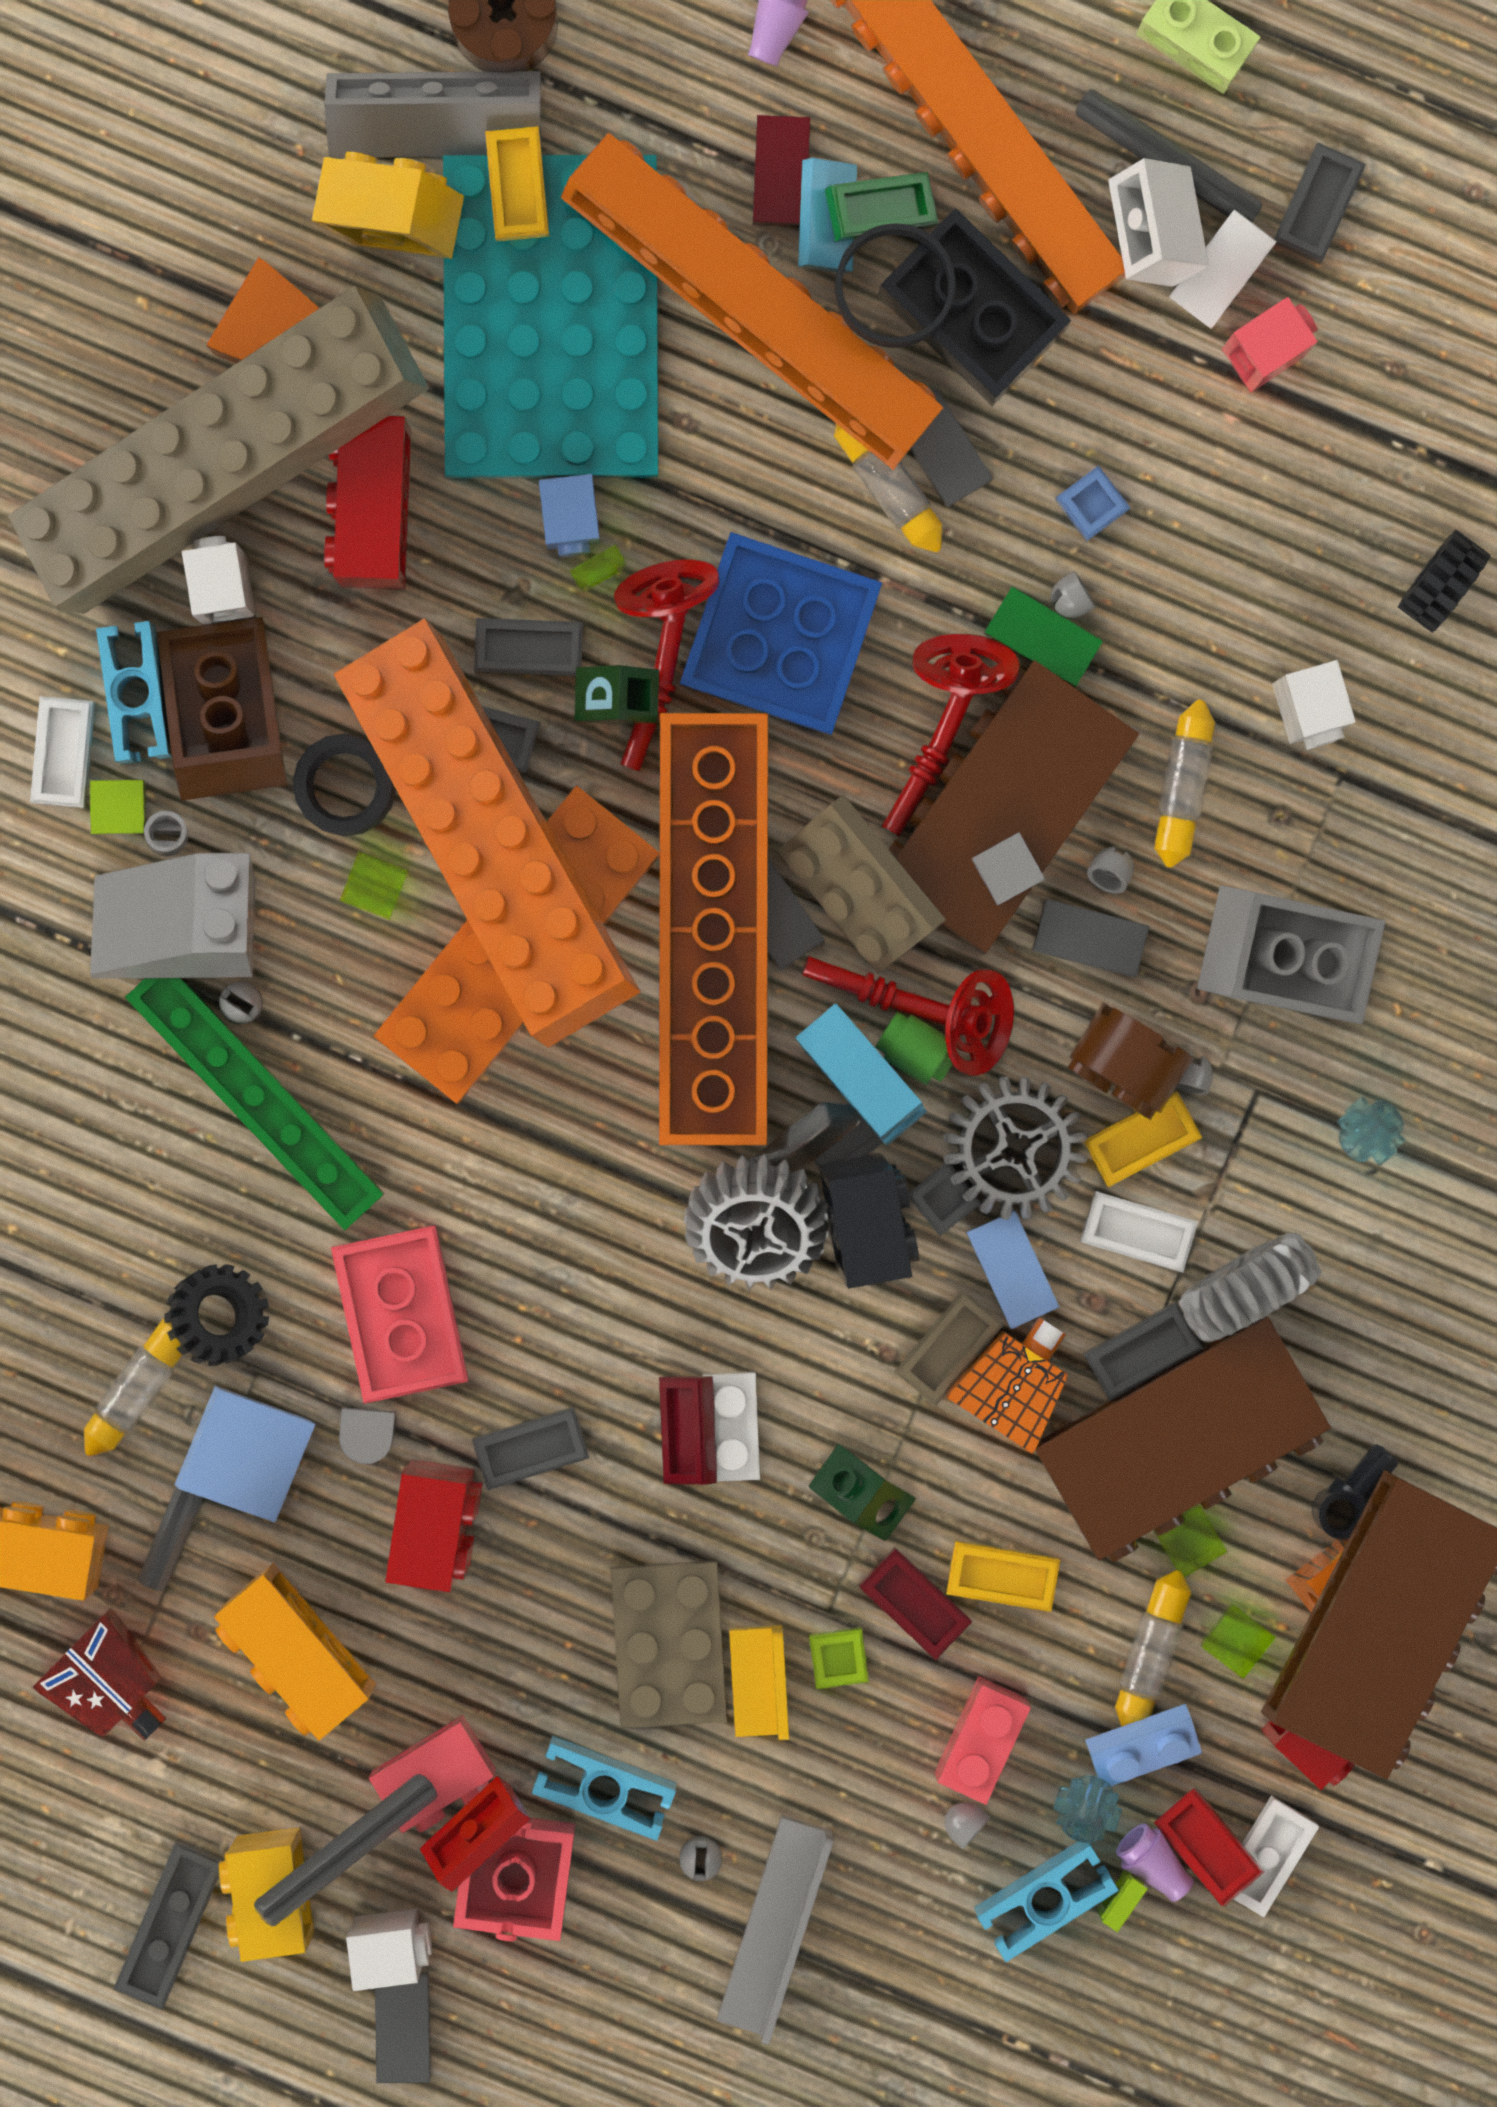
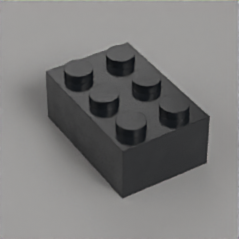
[878,208,1071,407]
[818,1153,919,1289]

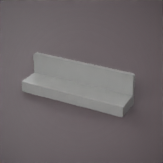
[324,71,542,158]
[717,1814,834,2045]

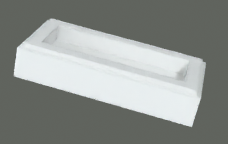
[1169,209,1277,329]
[30,696,95,808]
[1080,1191,1198,1272]

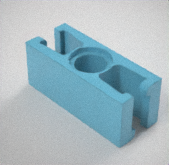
[96,621,172,765]
[795,1003,927,1146]
[532,1735,676,1841]
[974,1836,1119,1962]

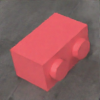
[1222,297,1318,393]
[934,1676,1031,1805]
[369,1715,496,1833]

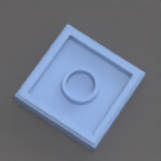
[174,1386,316,1523]

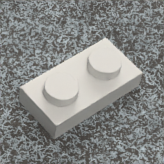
[702,1372,760,1482]
[1234,1795,1319,1917]

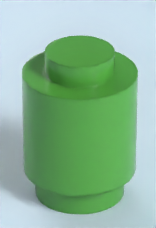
[875,1011,952,1086]

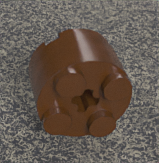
[448,0,558,73]
[1067,1002,1194,1120]

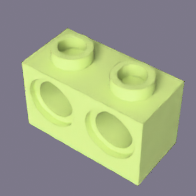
[1136,0,1261,95]

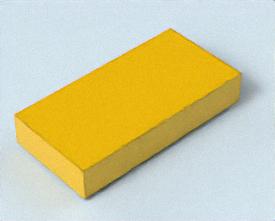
[485,126,549,242]
[1083,1091,1202,1187]
[946,1540,1060,1612]

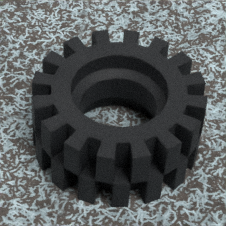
[1398,529,1491,633]
[164,1264,269,1366]

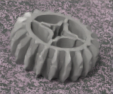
[943,1076,1087,1220]
[684,1154,829,1291]
[1179,1233,1322,1341]

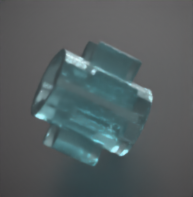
[1337,1097,1405,1166]
[1053,1775,1122,1843]

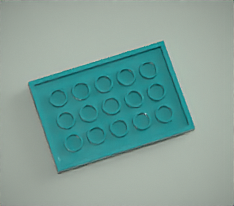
[443,155,658,478]

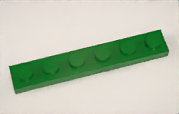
[125,978,385,1231]

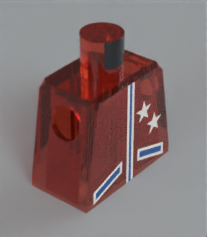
[32,1608,167,1741]

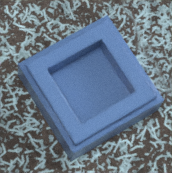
[1055,466,1130,542]

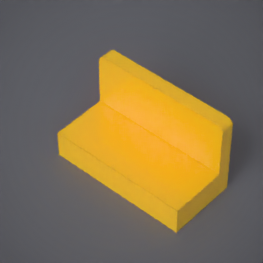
[729,1625,789,1740]

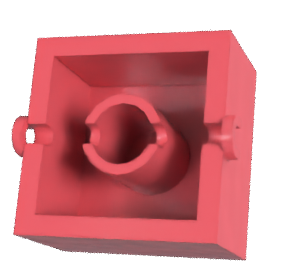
[453,1817,576,1941]

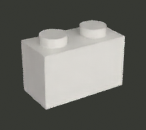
[1108,158,1209,287]
[182,536,256,625]
[1272,660,1356,750]
[346,1908,432,1991]

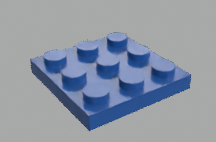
[680,532,882,736]

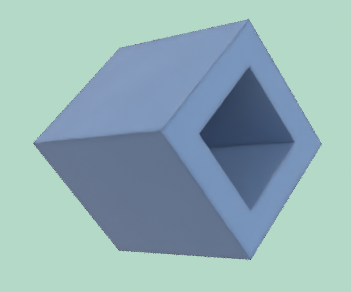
[539,474,600,557]

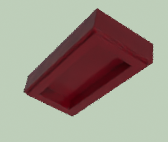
[752,115,810,227]
[659,1376,717,1485]
[858,1547,972,1660]

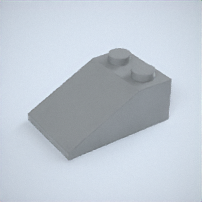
[90,853,256,979]
[1197,885,1386,1024]

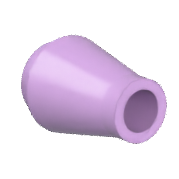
[748,0,809,67]
[1116,1824,1194,1902]

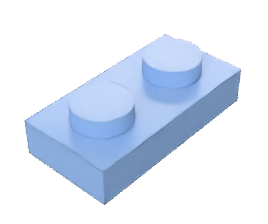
[1085,1704,1202,1789]

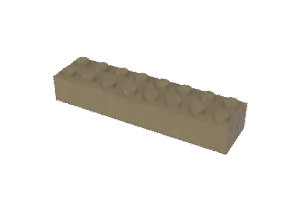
[8,285,429,614]

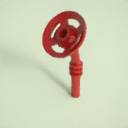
[614,559,720,772]
[881,634,1020,837]
[801,956,1014,1076]

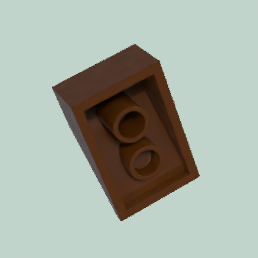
[157,617,287,801]

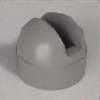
[1050,571,1096,619]
[144,811,188,857]
[1087,846,1134,894]
[219,981,263,1024]
[1176,1052,1213,1095]
[945,1802,991,1849]
[679,1836,722,1881]

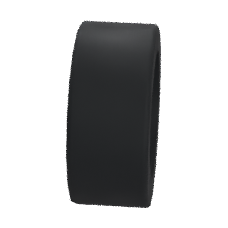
[292,733,396,837]

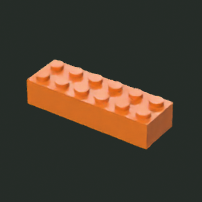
[373,785,660,1104]

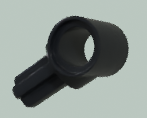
[1312,1444,1398,1540]

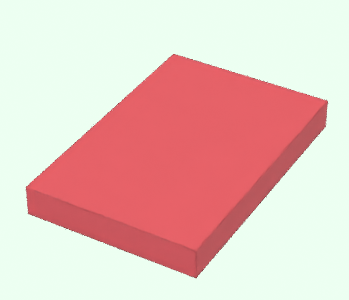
[331,1225,469,1404]

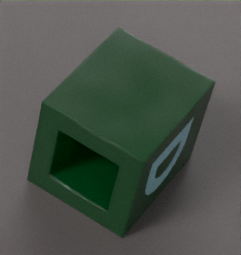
[574,665,659,725]

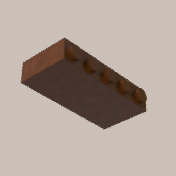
[888,660,1140,954]
[1035,1316,1331,1562]
[1261,1470,1497,1780]

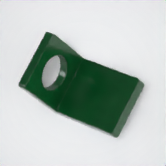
[809,1444,916,1541]

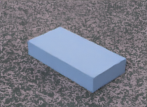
[966,1210,1059,1329]

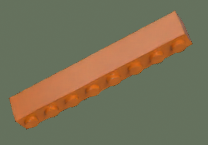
[829,0,1125,315]
[560,132,944,470]

